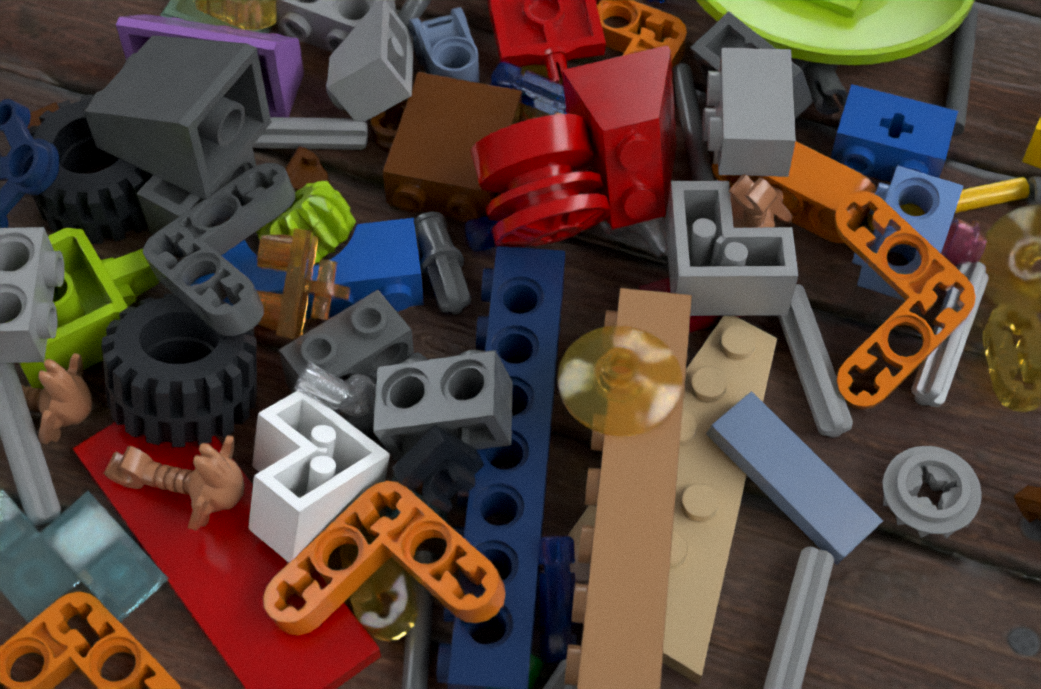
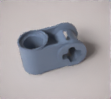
[409,7,480,83]

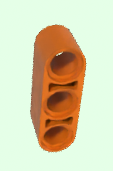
[712,141,877,243]

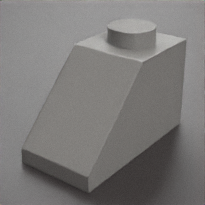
[326,0,414,122]

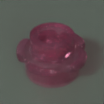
[941,218,987,267]

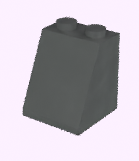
[84,35,271,199]

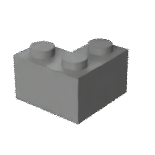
[702,48,796,177]
[665,181,798,316]

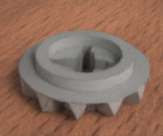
[881,446,982,539]

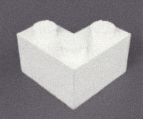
[248,388,390,563]

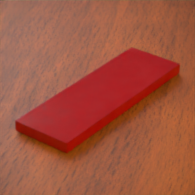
[73,422,381,689]

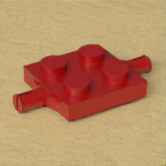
[487,0,606,92]

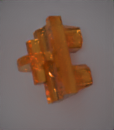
[256,228,351,340]

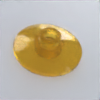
[976,205,1041,315]
[558,326,682,436]

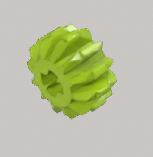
[256,181,356,269]

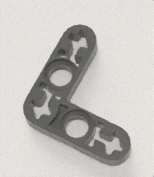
[143,163,295,336]

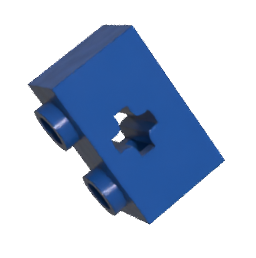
[831,84,958,182]

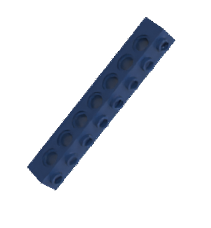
[437,246,565,689]

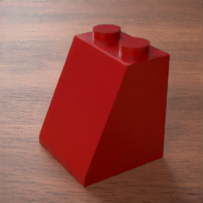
[562,46,677,230]

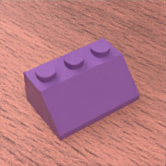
[116,14,304,117]

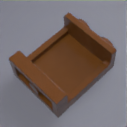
[383,72,522,224]

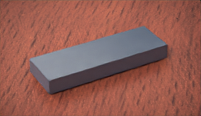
[706,391,883,565]

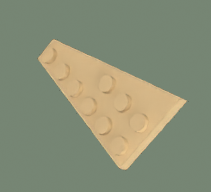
[538,315,777,685]

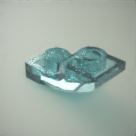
[0,488,82,623]
[41,491,169,623]

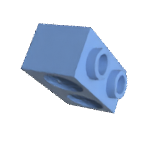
[852,165,963,301]

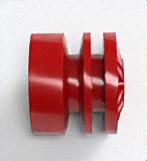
[470,114,611,247]

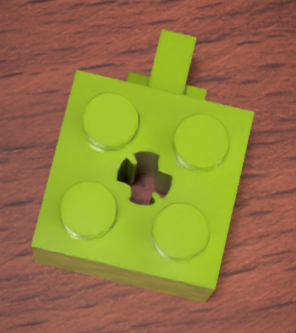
[5,228,159,389]

